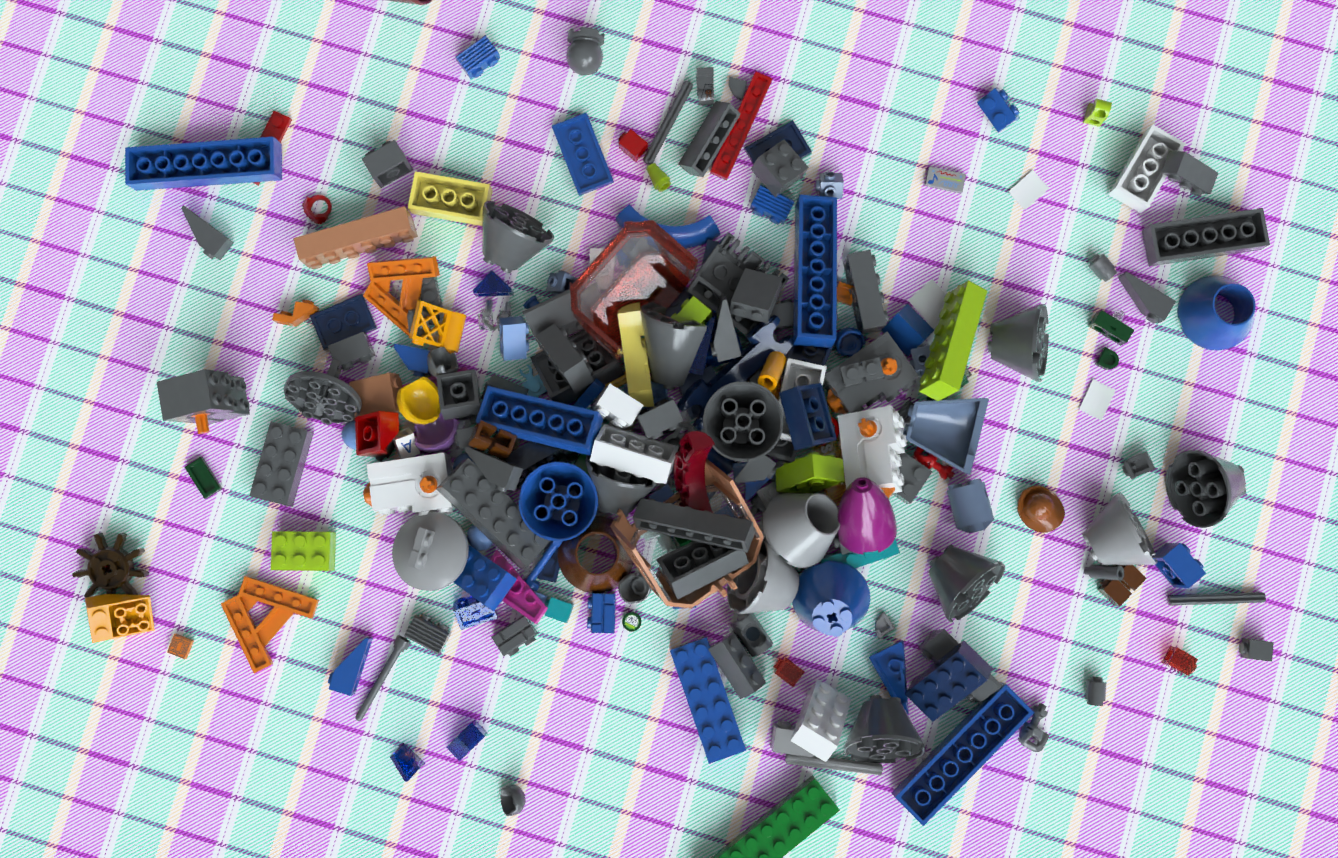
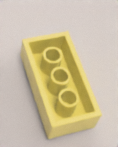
[408,171,493,226]

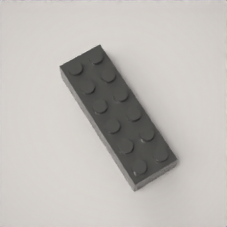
[1142,208,1270,267]
[436,458,550,569]

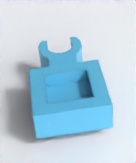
[519,365,547,397]

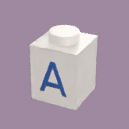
[393,428,420,459]

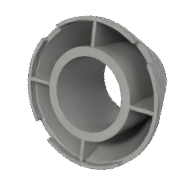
[763,492,840,568]
[727,539,799,614]

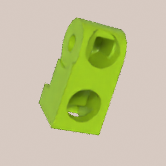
[1083,98,1112,127]

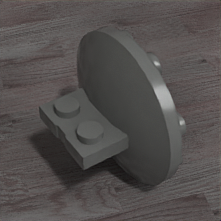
[284,359,362,425]

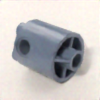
[947,479,995,533]

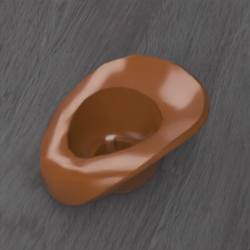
[1017,485,1065,533]

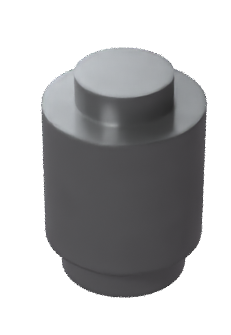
[1088,253,1117,282]

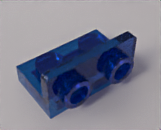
[453,596,498,630]

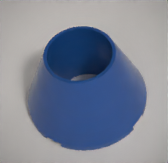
[1177,275,1256,351]

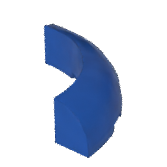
[615,204,721,250]

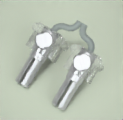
[478,300,512,331]

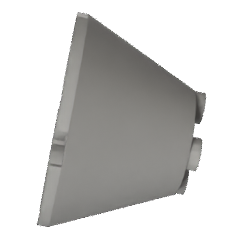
[1082,492,1158,565]

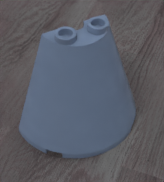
[903,398,989,475]

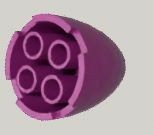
[837,477,897,554]

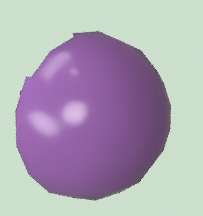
[414,411,459,453]

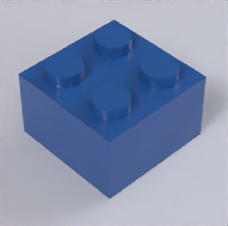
[1152,543,1206,589]

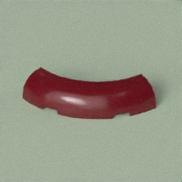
[674,431,715,513]

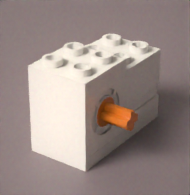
[838,405,907,499]
[363,453,456,516]

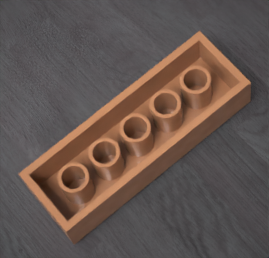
[293,206,418,269]

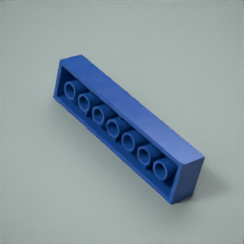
[125,137,282,191]
[793,194,837,348]
[891,682,1034,826]

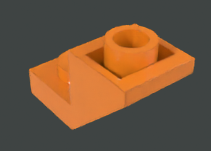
[272,300,319,327]

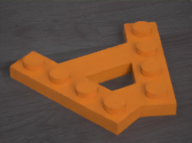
[363,256,440,336]
[221,576,319,673]

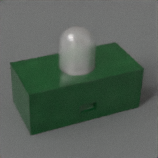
[1088,309,1134,346]

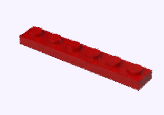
[710,71,773,181]

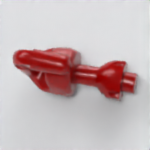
[913,446,955,480]

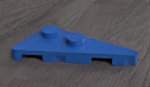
[869,640,909,714]

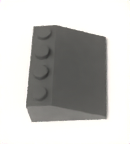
[530,323,625,405]

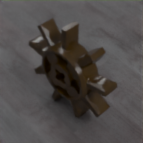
[72,533,149,598]

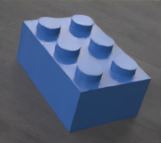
[453,544,517,611]

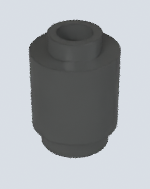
[1085,676,1107,706]

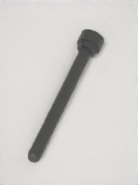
[355,635,411,721]

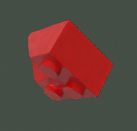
[355,411,399,457]

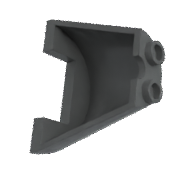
[640,302,707,390]

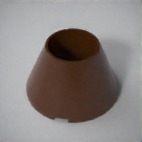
[558,516,634,593]

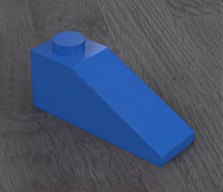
[328,637,373,696]

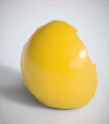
[396,377,441,425]

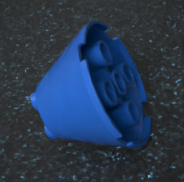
[519,462,598,541]
[792,561,870,637]

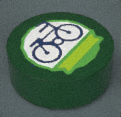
[622,612,642,632]

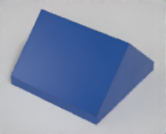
[881,304,934,357]

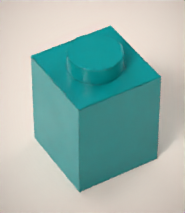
[544,597,574,623]

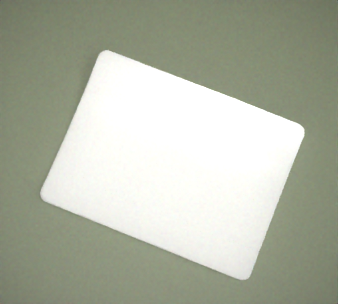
[1009,170,1049,210]
[1079,379,1116,420]

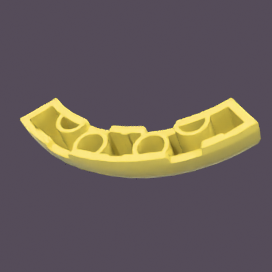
[617,302,654,407]

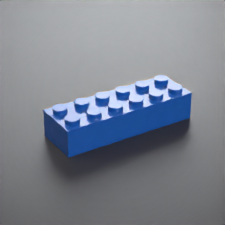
[476,386,603,456]
[670,636,746,764]

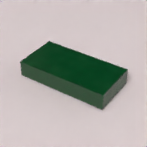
[184,457,223,499]

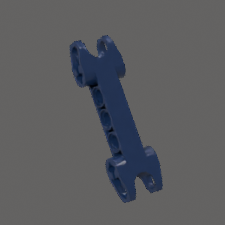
[677,315,793,430]

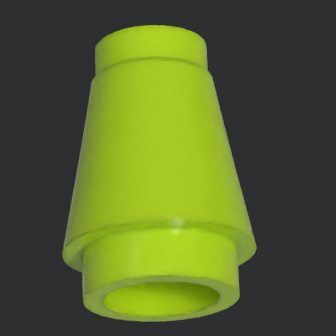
[646,163,671,192]

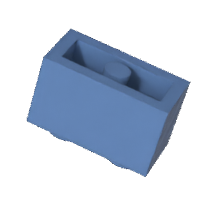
[499,316,529,361]

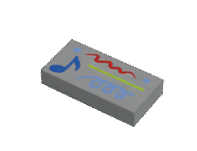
[925,167,966,194]

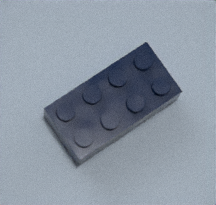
[905,640,993,722]

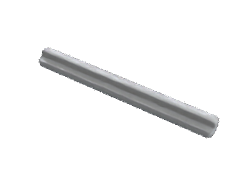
[785,754,883,776]

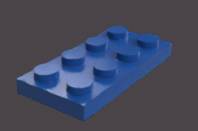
[552,112,614,196]

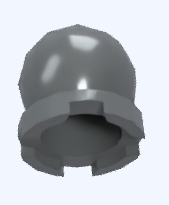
[566,27,605,76]

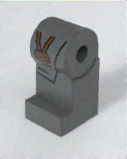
[696,67,714,105]

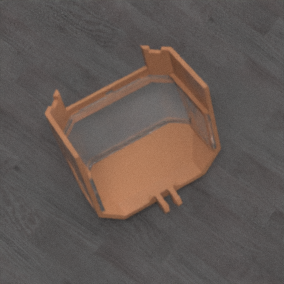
[610,459,764,609]

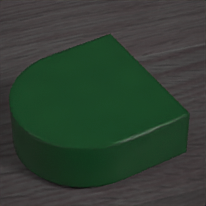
[1095,347,1119,370]

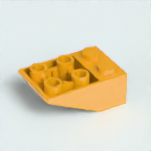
[85,594,155,643]

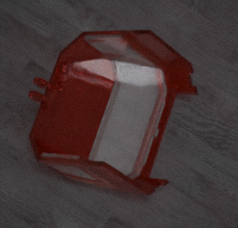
[570,220,698,360]

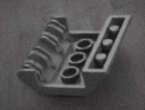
[687,232,789,335]

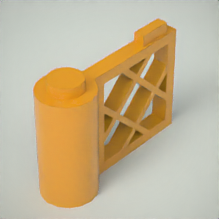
[409,300,466,354]
[758,351,787,400]

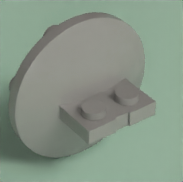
[392,512,469,591]

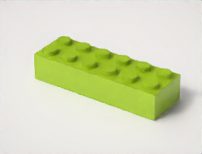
[919,280,987,401]

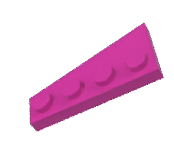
[490,550,548,624]

